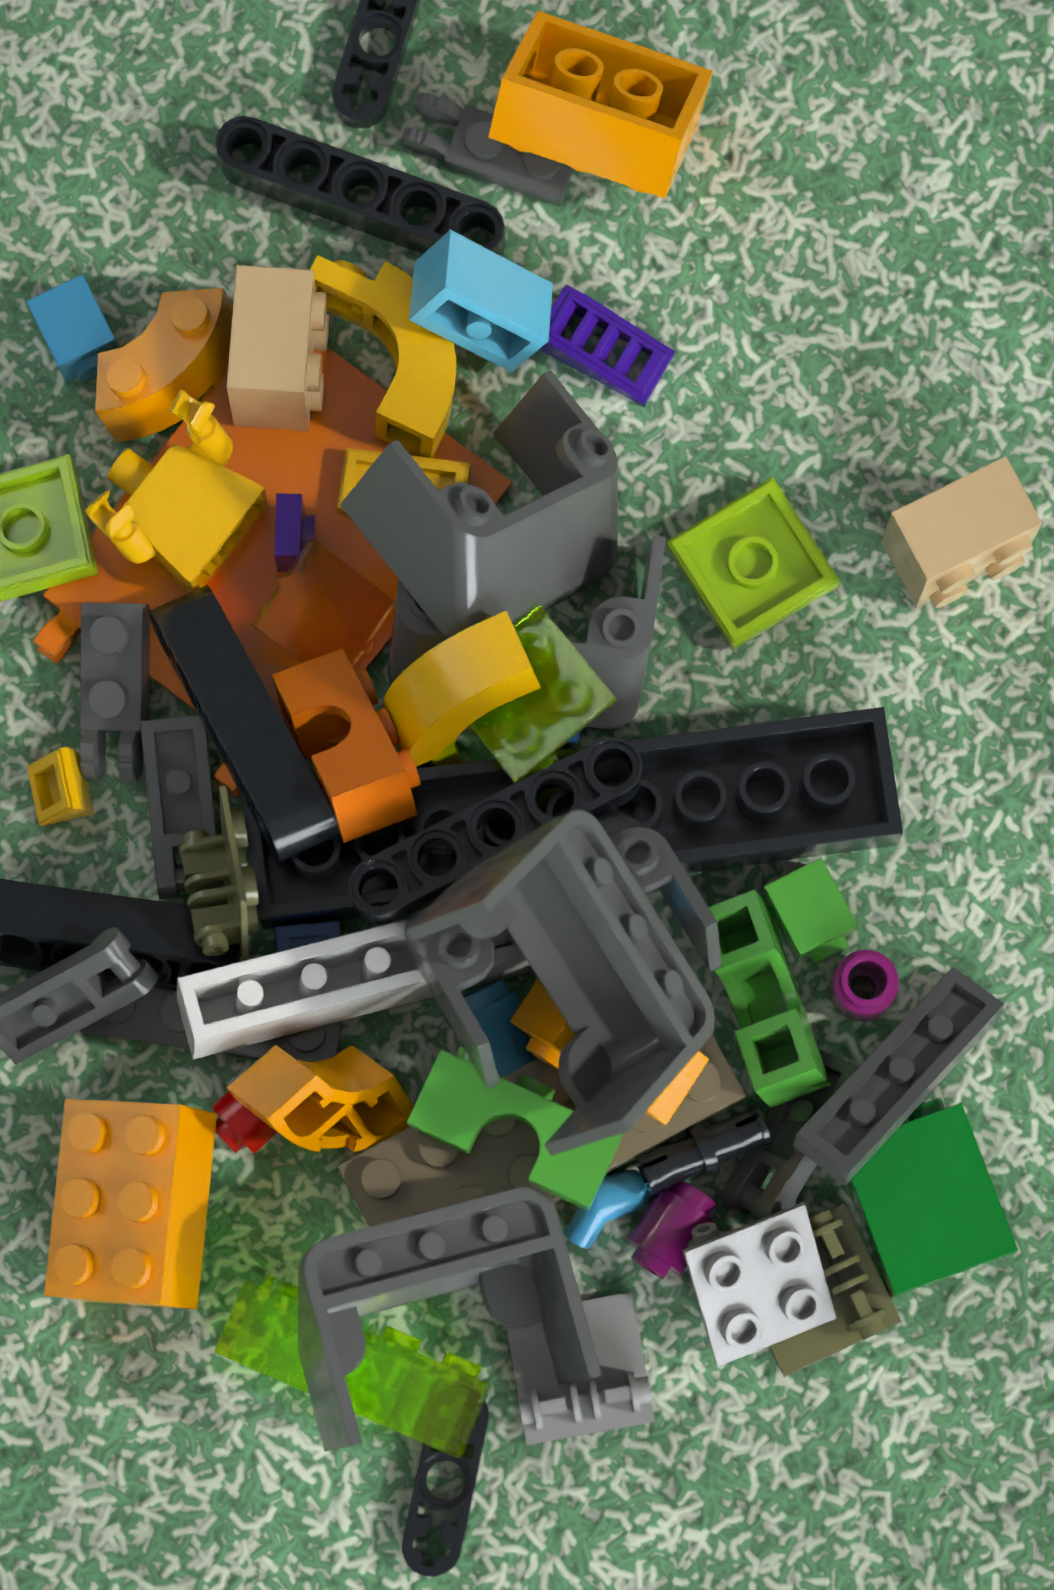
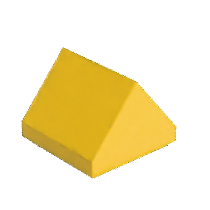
[27,747,95,826]

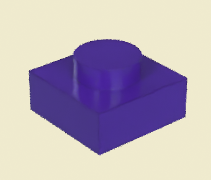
[274,493,316,572]

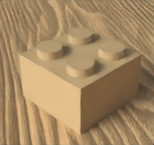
[226,265,329,431]
[881,456,1042,608]

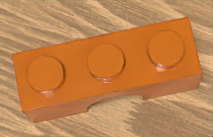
[271,648,420,843]

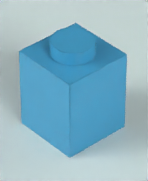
[26,274,118,382]

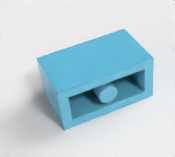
[409,230,553,372]

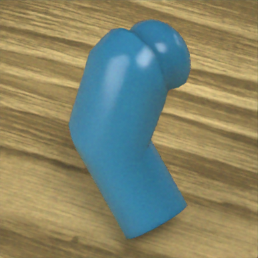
[564,1169,651,1249]

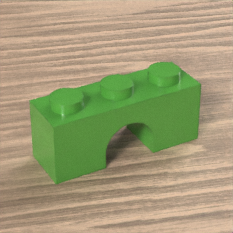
[708,889,831,1108]
[407,1046,623,1211]

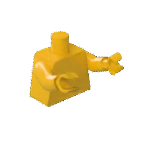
[85,389,268,593]

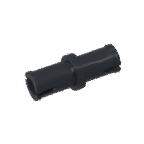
[635,1105,771,1196]

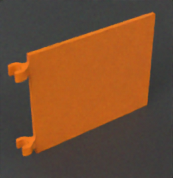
[33,347,513,799]

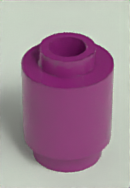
[829,950,899,1021]
[627,1181,719,1279]

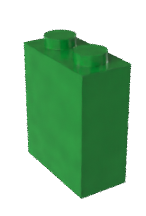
[847,1098,1018,1298]

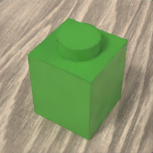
[761,857,858,965]

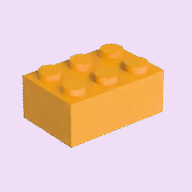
[488,10,713,199]
[44,1099,217,1310]

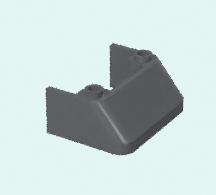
[340,370,618,638]
[388,535,666,731]
[406,810,715,1156]
[405,811,721,1089]
[298,1187,602,1452]

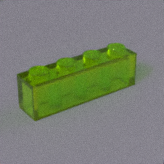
[214,1274,492,1458]

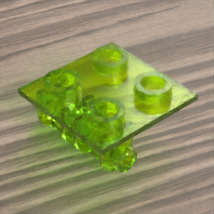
[470,605,617,783]

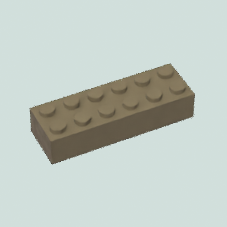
[337,1034,746,1227]

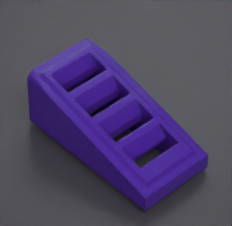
[539,284,675,407]

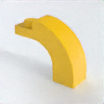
[310,255,456,458]
[383,610,541,767]

